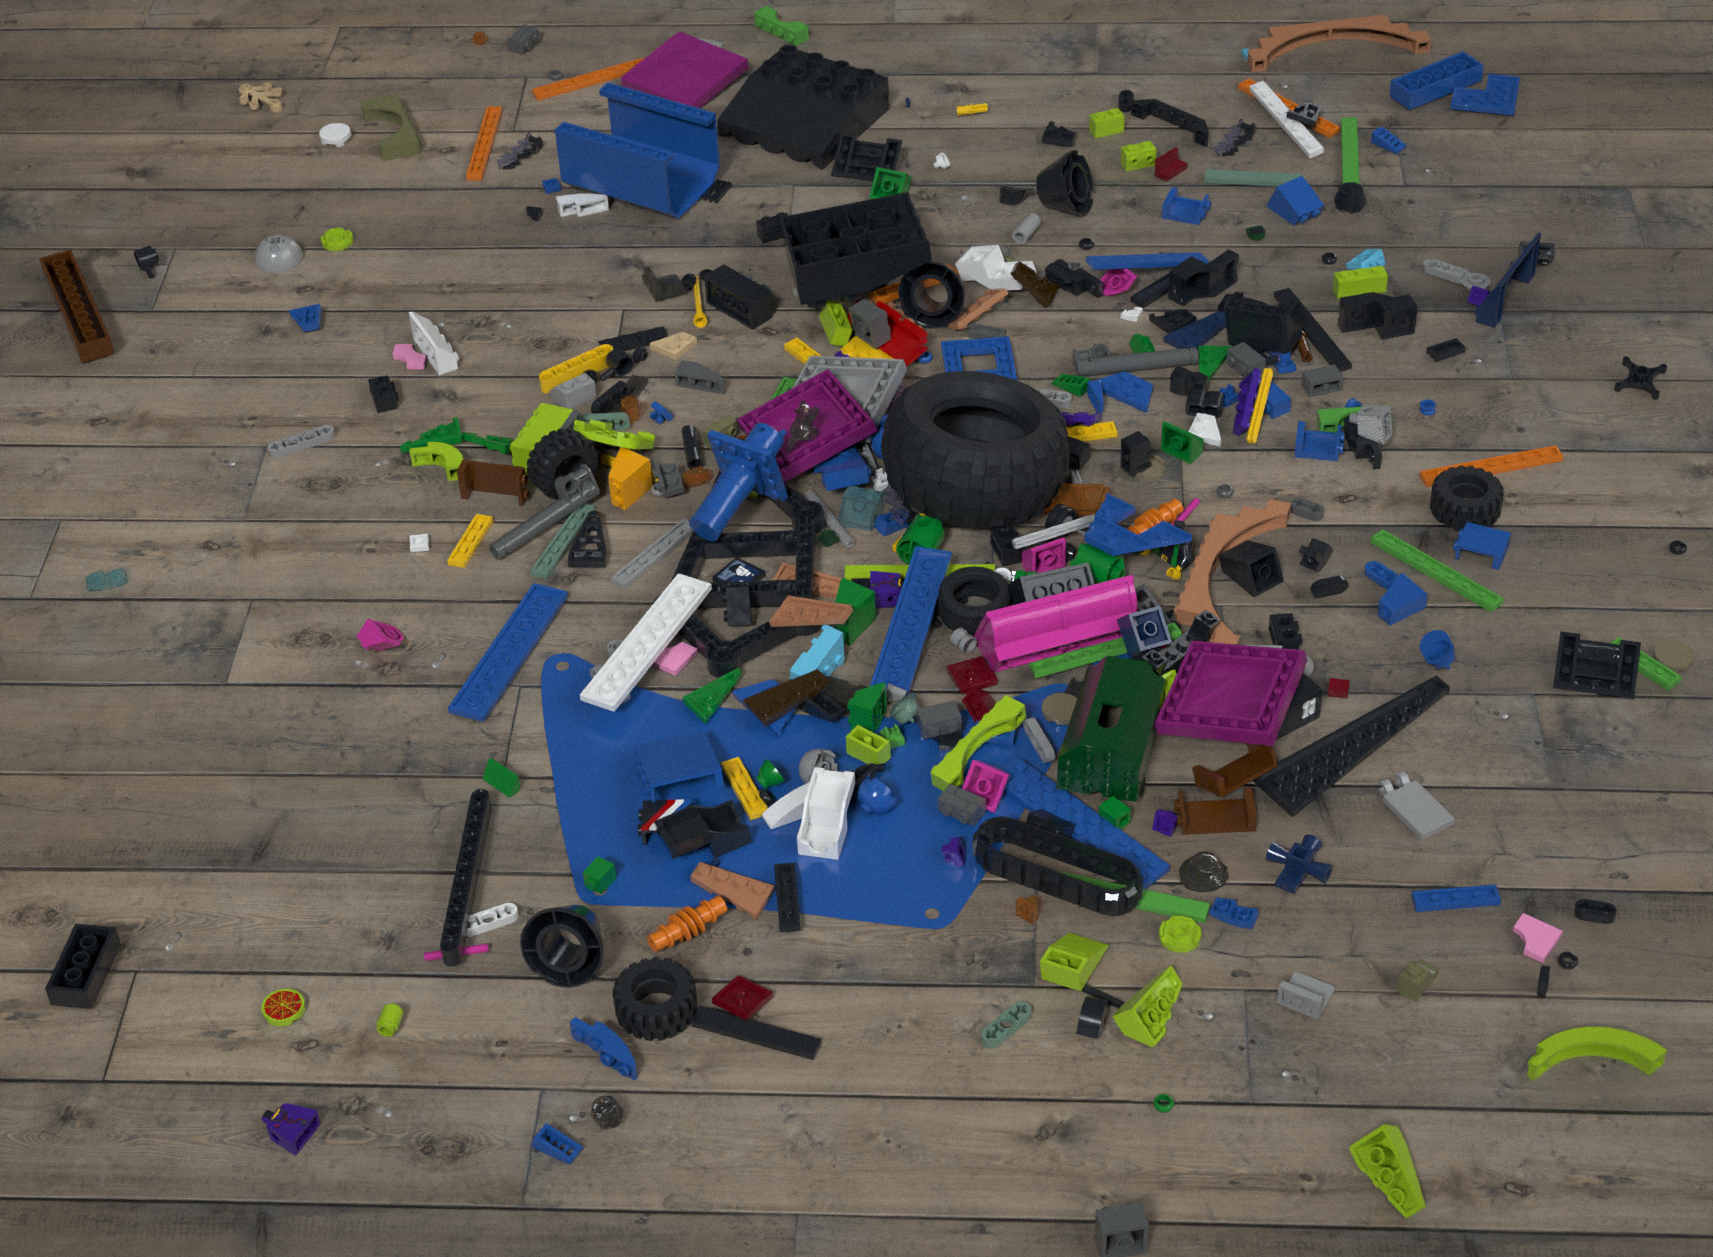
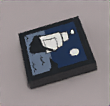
[712,557,765,583]

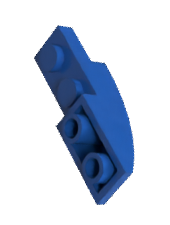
[569,1017,638,1081]

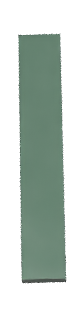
[1205,169,1302,187]
[530,504,596,580]

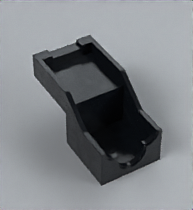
[1168,249,1239,306]
[1337,292,1418,340]
[654,799,752,859]

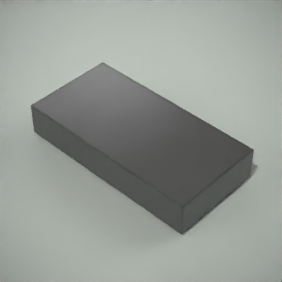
[969,323,1006,339]

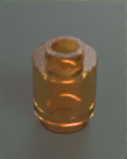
[621,396,640,423]
[682,466,709,488]

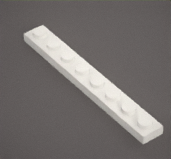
[1250,81,1324,158]

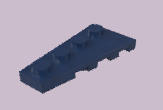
[1163,311,1226,350]

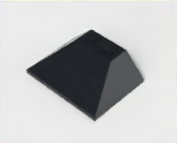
[831,133,903,181]
[1553,631,1641,699]

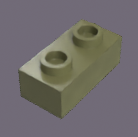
[703,415,738,450]

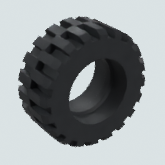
[527,428,598,500]
[1430,465,1504,531]
[612,957,698,1041]

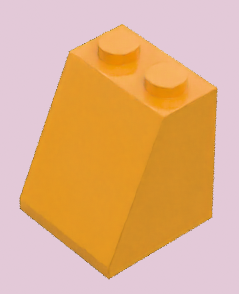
[608,447,653,510]

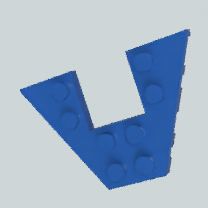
[1084,493,1192,556]

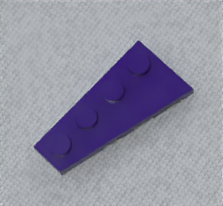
[1233,368,1261,436]
[1060,412,1102,425]

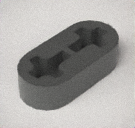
[1290,498,1324,521]

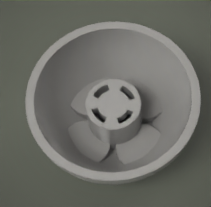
[255,235,303,273]

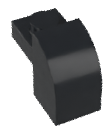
[1299,538,1333,572]
[1076,996,1110,1039]

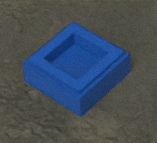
[542,178,561,194]

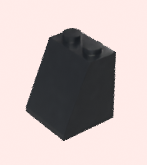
[1218,540,1284,597]

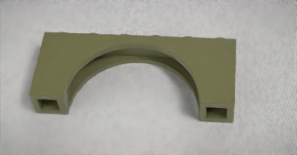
[360,93,421,161]

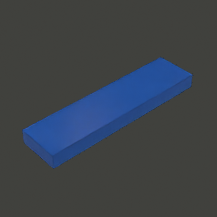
[1411,884,1501,912]

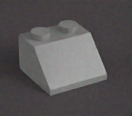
[549,373,596,409]

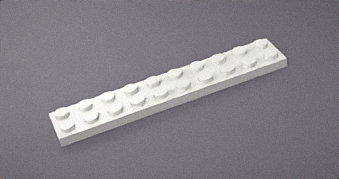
[580,573,712,712]

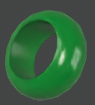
[1153,1094,1174,1113]

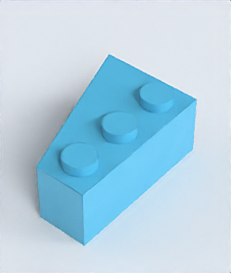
[789,625,845,680]

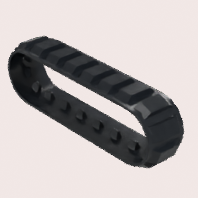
[972,816,1143,916]

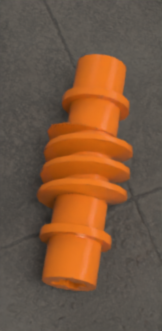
[1128,498,1184,535]
[646,895,727,953]

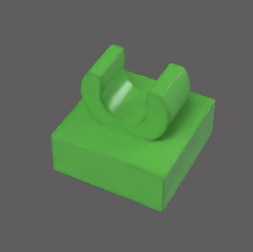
[879,724,905,749]

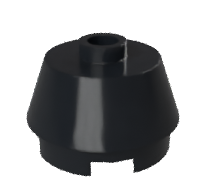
[1334,182,1366,214]

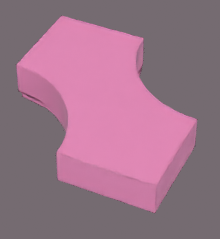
[393,344,427,370]

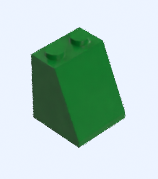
[833,578,876,646]

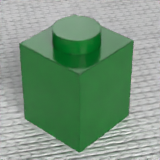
[1098,796,1131,830]
[583,856,616,894]

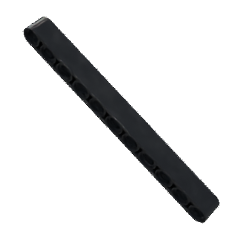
[440,789,492,967]

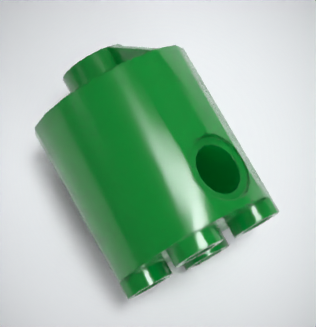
[896,515,945,565]
[1070,543,1125,584]

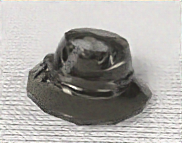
[1179,851,1229,892]

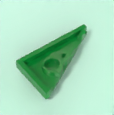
[1198,345,1232,383]
[400,417,463,453]
[462,432,513,454]
[682,668,742,724]

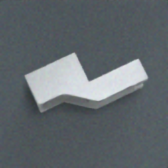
[955,245,1036,290]
[797,767,855,860]

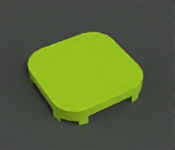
[573,419,656,449]

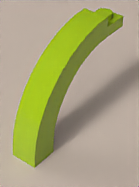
[1527,1027,1667,1081]

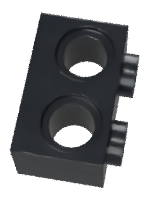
[990,526,1026,567]
[1268,613,1302,650]

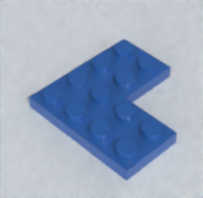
[1450,74,1520,116]

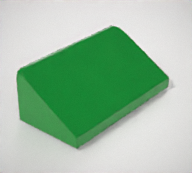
[1129,333,1156,353]
[483,758,520,798]

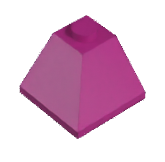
[1022,537,1066,573]
[962,760,1009,813]

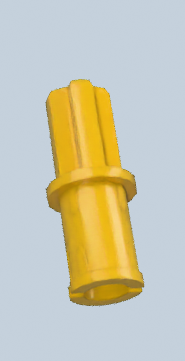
[957,103,988,116]

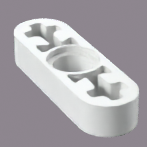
[467,903,519,937]

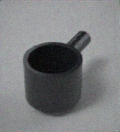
[134,245,159,278]
[599,348,634,381]

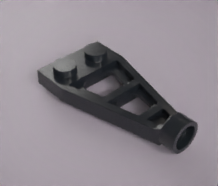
[568,510,607,568]

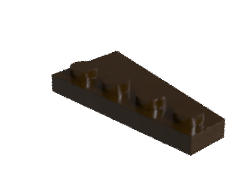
[743,669,830,727]

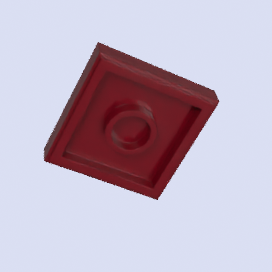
[946,656,998,695]
[712,975,773,1021]

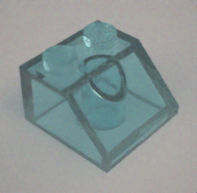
[838,486,884,531]

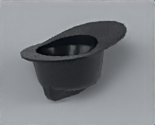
[996,185,1035,205]

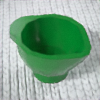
[756,759,785,789]

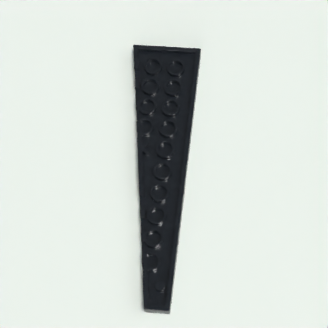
[1253,675,1450,817]

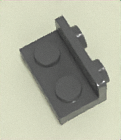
[652,460,685,498]

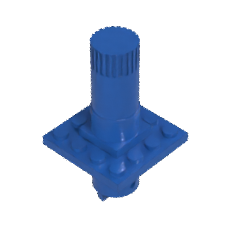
[689,423,788,542]

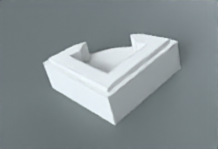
[1121,307,1143,322]

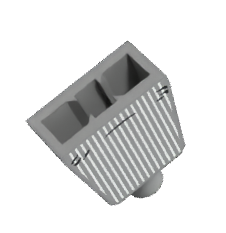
[1349,405,1393,445]

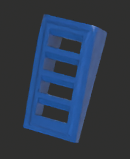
[1371,126,1406,154]
[1087,380,1104,415]
[874,510,912,536]
[532,1123,583,1165]

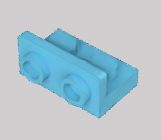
[1346,249,1386,270]

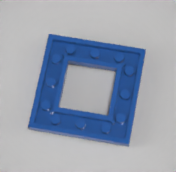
[941,336,1017,380]

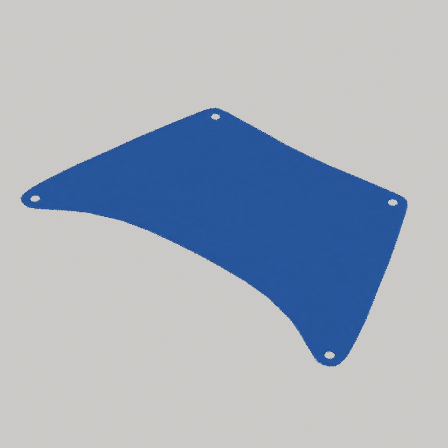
[541,653,1079,929]

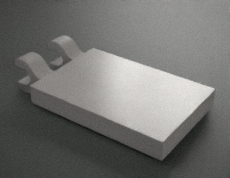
[1379,771,1455,841]

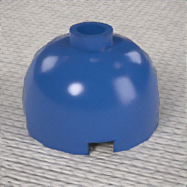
[857,775,898,815]

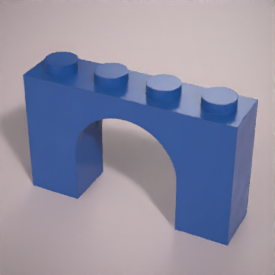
[811,445,871,491]

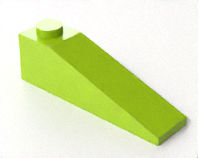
[1112,965,1182,1047]
[1349,1124,1426,1219]

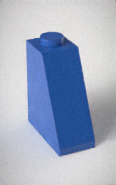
[1378,573,1428,625]

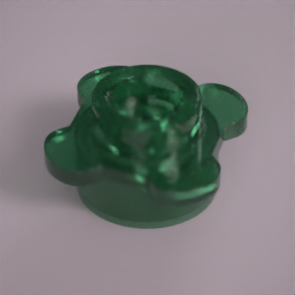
[818,529,839,547]

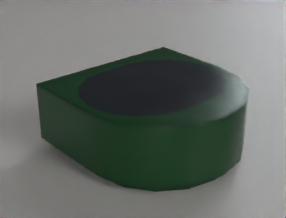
[1246,225,1265,241]

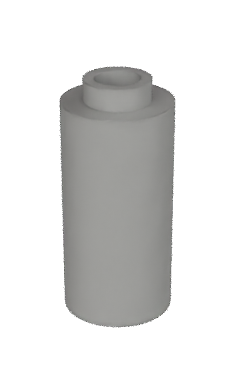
[1012,213,1041,244]

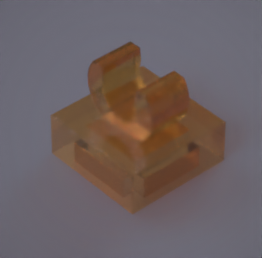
[1016,895,1039,925]

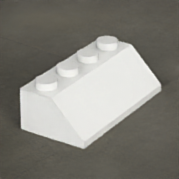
[409,312,459,375]

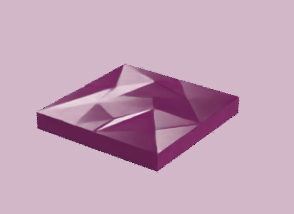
[620,31,749,108]
[737,369,877,482]
[1155,641,1307,746]

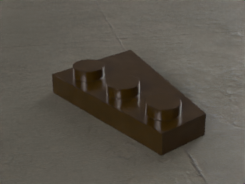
[1010,261,1059,308]

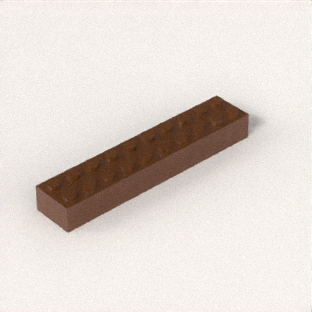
[39,250,115,363]

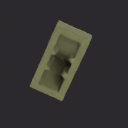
[1397,959,1439,1002]

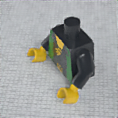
[1139,520,1193,580]

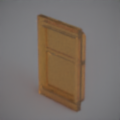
[1045,484,1110,515]

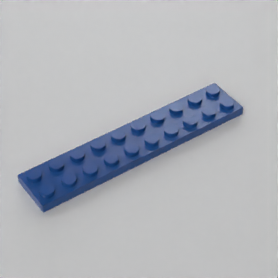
[870,546,952,696]
[448,583,568,722]
[1003,758,1170,890]

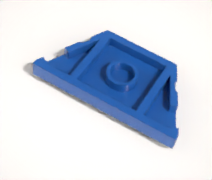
[1098,371,1153,413]
[732,679,797,738]

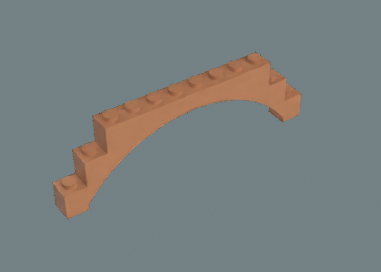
[1247,15,1431,72]
[1174,499,1291,645]

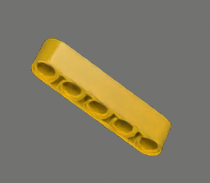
[539,344,613,394]

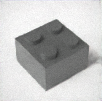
[849,299,891,349]
[1095,1202,1149,1257]

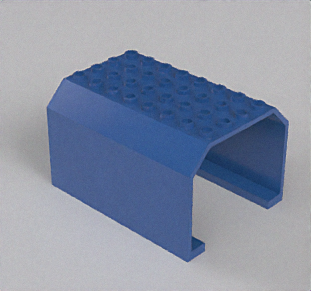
[555,82,720,219]

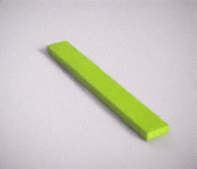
[845,564,995,581]

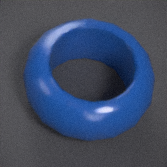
[917,351,932,364]

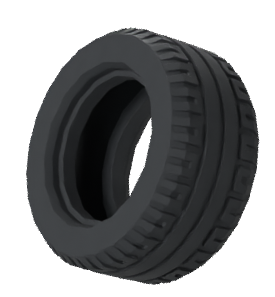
[938,566,1011,636]

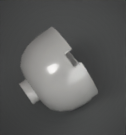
[799,749,837,784]

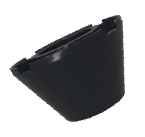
[1036,150,1094,215]
[898,261,965,328]
[520,905,604,987]

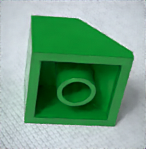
[869,167,912,199]
[1161,421,1204,464]
[847,682,887,733]

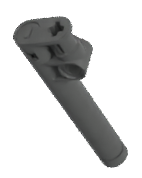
[1072,343,1198,376]
[489,464,600,560]

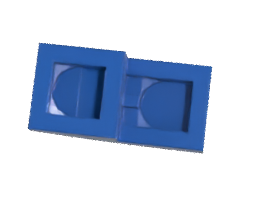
[1268,351,1296,374]

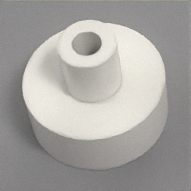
[934,152,950,169]
[994,567,1012,584]

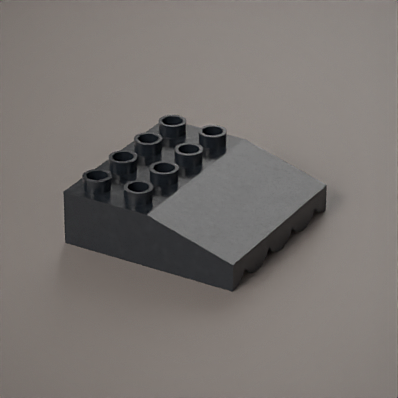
[717,44,889,170]
[779,192,932,308]

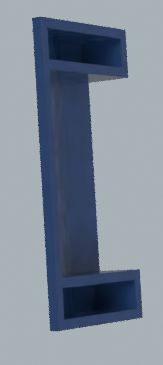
[1475,233,1541,328]

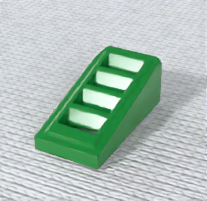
[1052,373,1091,397]

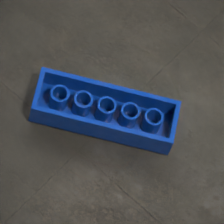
[1389,51,1484,110]

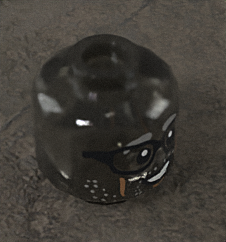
[590,1096,624,1129]

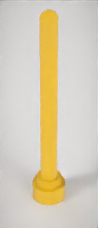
[693,276,707,328]

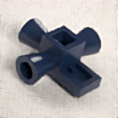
[1266,834,1333,894]

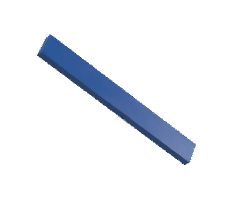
[1085,252,1209,270]

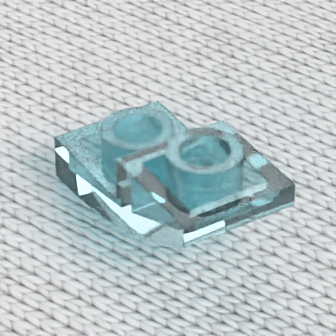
[85,567,128,591]

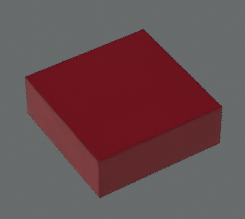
[1327,678,1350,698]

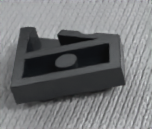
[1286,101,1322,126]
[1042,121,1076,147]
[1149,309,1197,334]

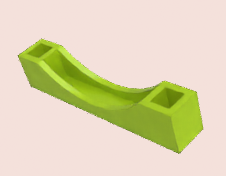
[930,695,1027,792]

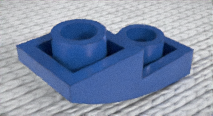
[1209,897,1259,929]

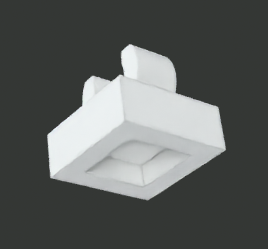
[869,468,890,493]

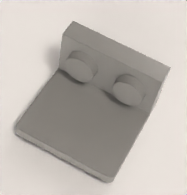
[1277,971,1335,1020]

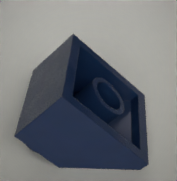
[1117,606,1172,657]

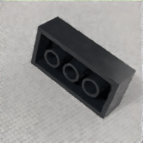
[45,924,121,1009]

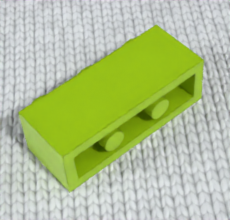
[1332,266,1388,299]
[819,300,852,346]

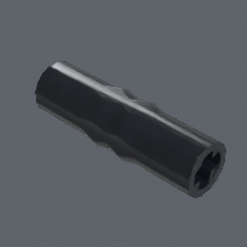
[681,425,702,470]

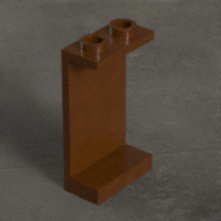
[457,460,530,506]
[1192,743,1278,797]
[1174,787,1257,835]

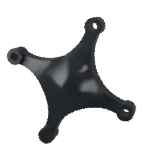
[1614,356,1667,400]

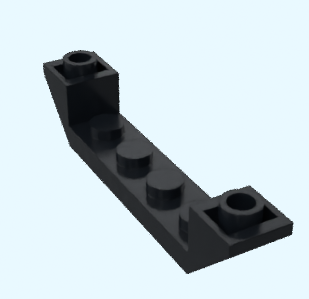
[1131,99,1209,147]
[1141,610,1221,675]

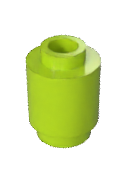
[376,1003,404,1037]

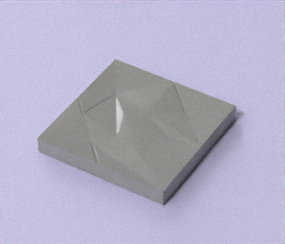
[793,356,907,442]

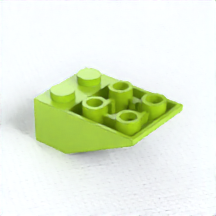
[1040,933,1108,991]

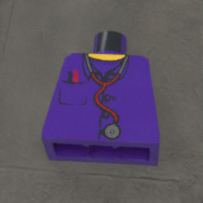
[870,571,903,609]
[262,1103,321,1156]

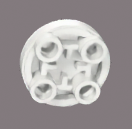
[319,123,351,147]

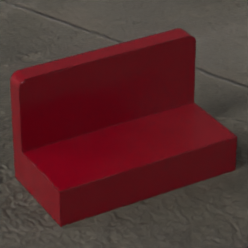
[1155,147,1188,182]
[962,686,996,723]

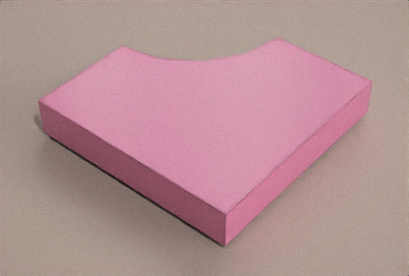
[652,642,698,676]
[1513,913,1563,963]

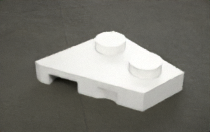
[1188,413,1221,446]

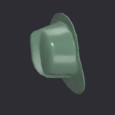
[889,693,920,724]

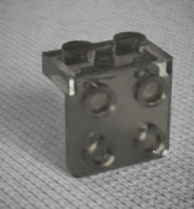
[641,266,686,302]

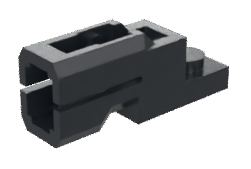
[1045,259,1103,298]
[1343,417,1382,470]

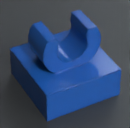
[1219,384,1239,407]
[649,401,674,425]

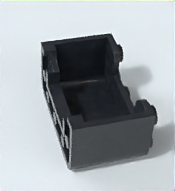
[1224,292,1302,354]

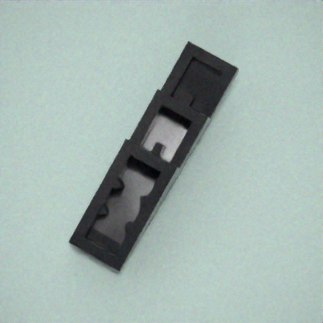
[790,679,846,722]

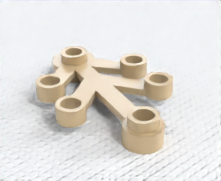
[239,82,283,112]

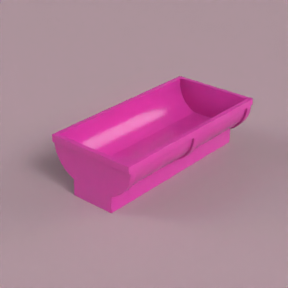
[974,575,1137,673]

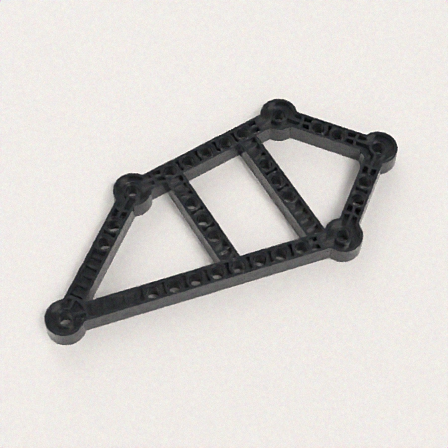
[653,438,825,678]

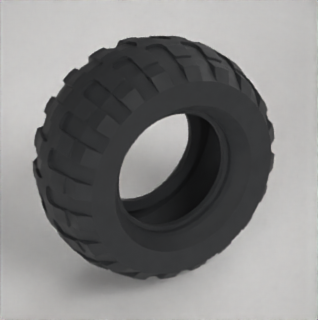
[881,371,1070,529]

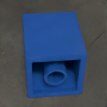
[1267,176,1324,226]

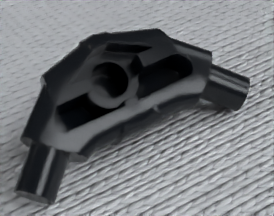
[850,763,886,802]

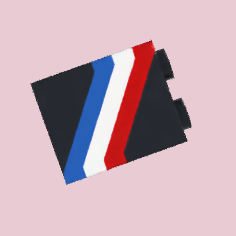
[638,799,692,845]

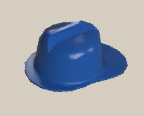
[1419,630,1455,670]

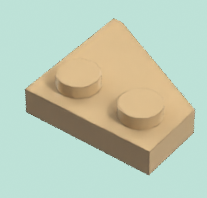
[650,332,697,360]

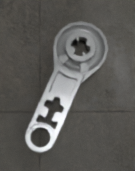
[1423,259,1491,291]

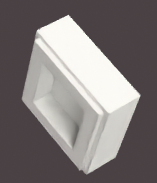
[410,534,429,552]

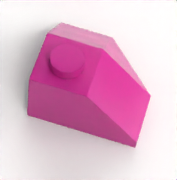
[1101,269,1137,297]
[356,618,405,651]

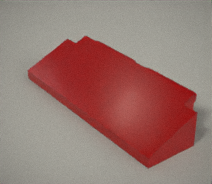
[847,301,929,367]

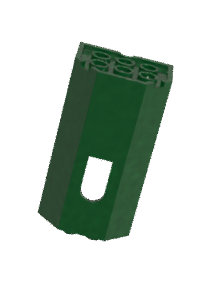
[1057,656,1165,802]

